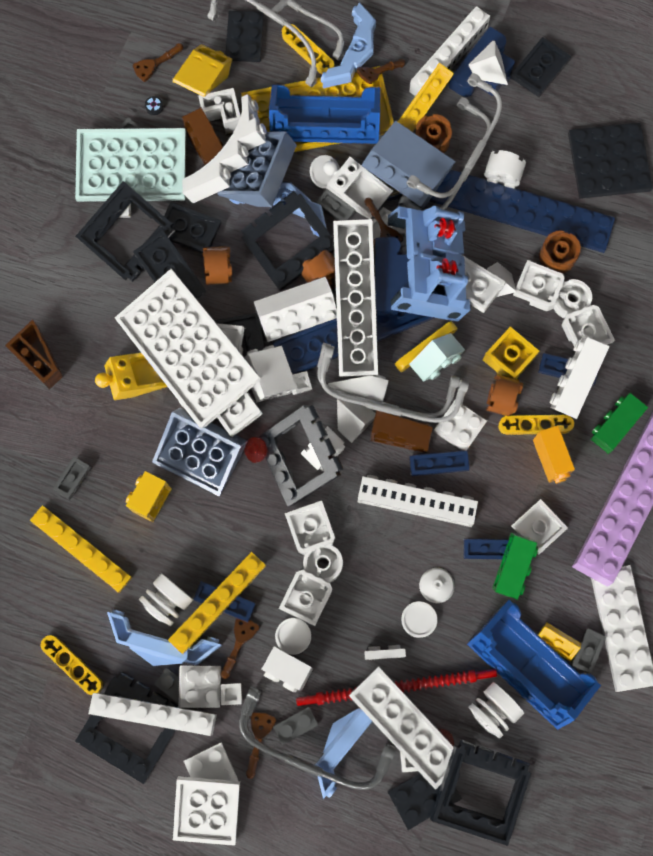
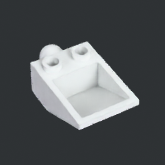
[324,157,393,219]

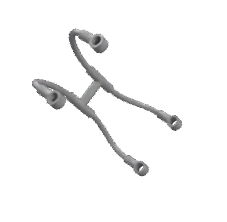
[208,0,344,87]
[398,73,502,211]
[317,342,469,423]

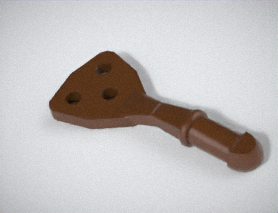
[133,43,184,82]
[357,59,406,84]
[364,197,404,243]
[221,618,259,679]
[246,713,276,779]

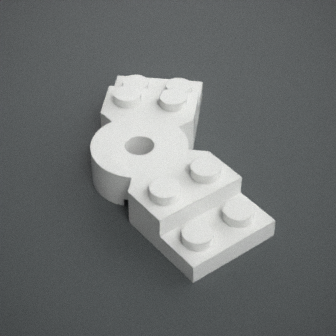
[513,260,615,346]
[217,324,263,437]
[279,501,343,626]

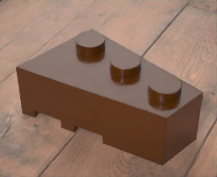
[182,107,223,165]
[5,319,63,390]
[371,410,433,453]

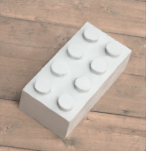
[254,277,337,342]
[549,337,609,419]
[262,647,313,692]

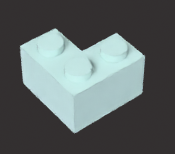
[409,333,465,382]

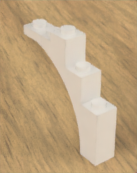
[182,94,267,203]

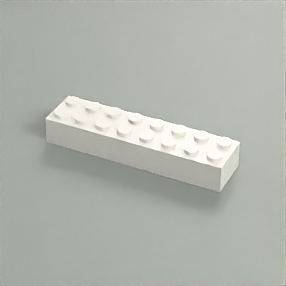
[333,219,378,377]

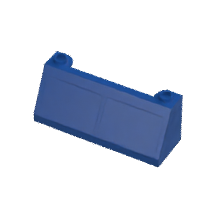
[269,85,380,144]
[467,600,601,730]

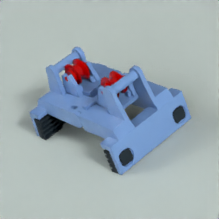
[388,206,470,322]

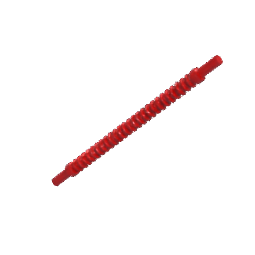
[296,669,497,706]

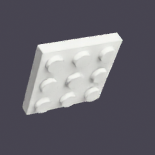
[173,776,240,845]

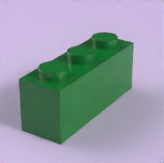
[590,393,648,454]
[492,532,538,600]

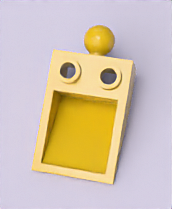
[173,44,232,97]
[95,353,168,400]

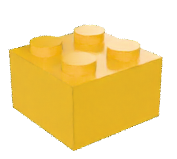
[483,327,539,379]
[126,471,172,522]

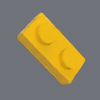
[538,622,582,661]

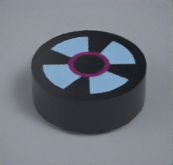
[145,96,163,115]

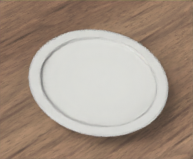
[310,155,340,188]
[419,568,455,603]
[401,601,437,638]
[275,618,311,655]

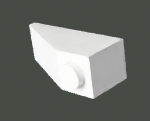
[328,375,389,402]

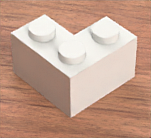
[198,88,240,134]

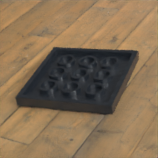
[568,123,653,199]

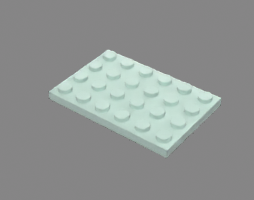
[75,128,186,202]

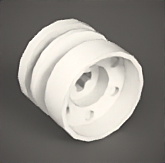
[139,573,193,626]
[469,682,524,739]

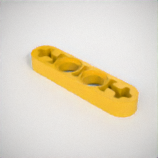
[282,24,334,74]
[395,321,458,372]
[498,415,574,435]
[41,635,103,695]

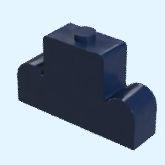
[448,27,515,97]
[375,237,410,316]

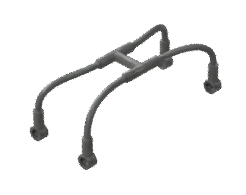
[239,686,397,790]

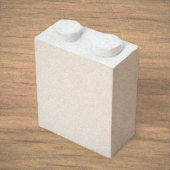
[244,345,297,402]

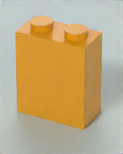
[533,425,575,484]

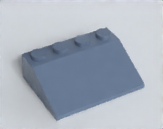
[361,121,456,208]
[217,132,297,207]
[152,407,247,496]

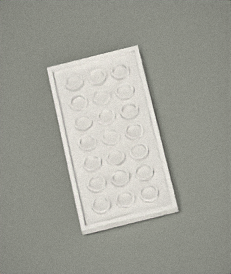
[115,269,261,429]

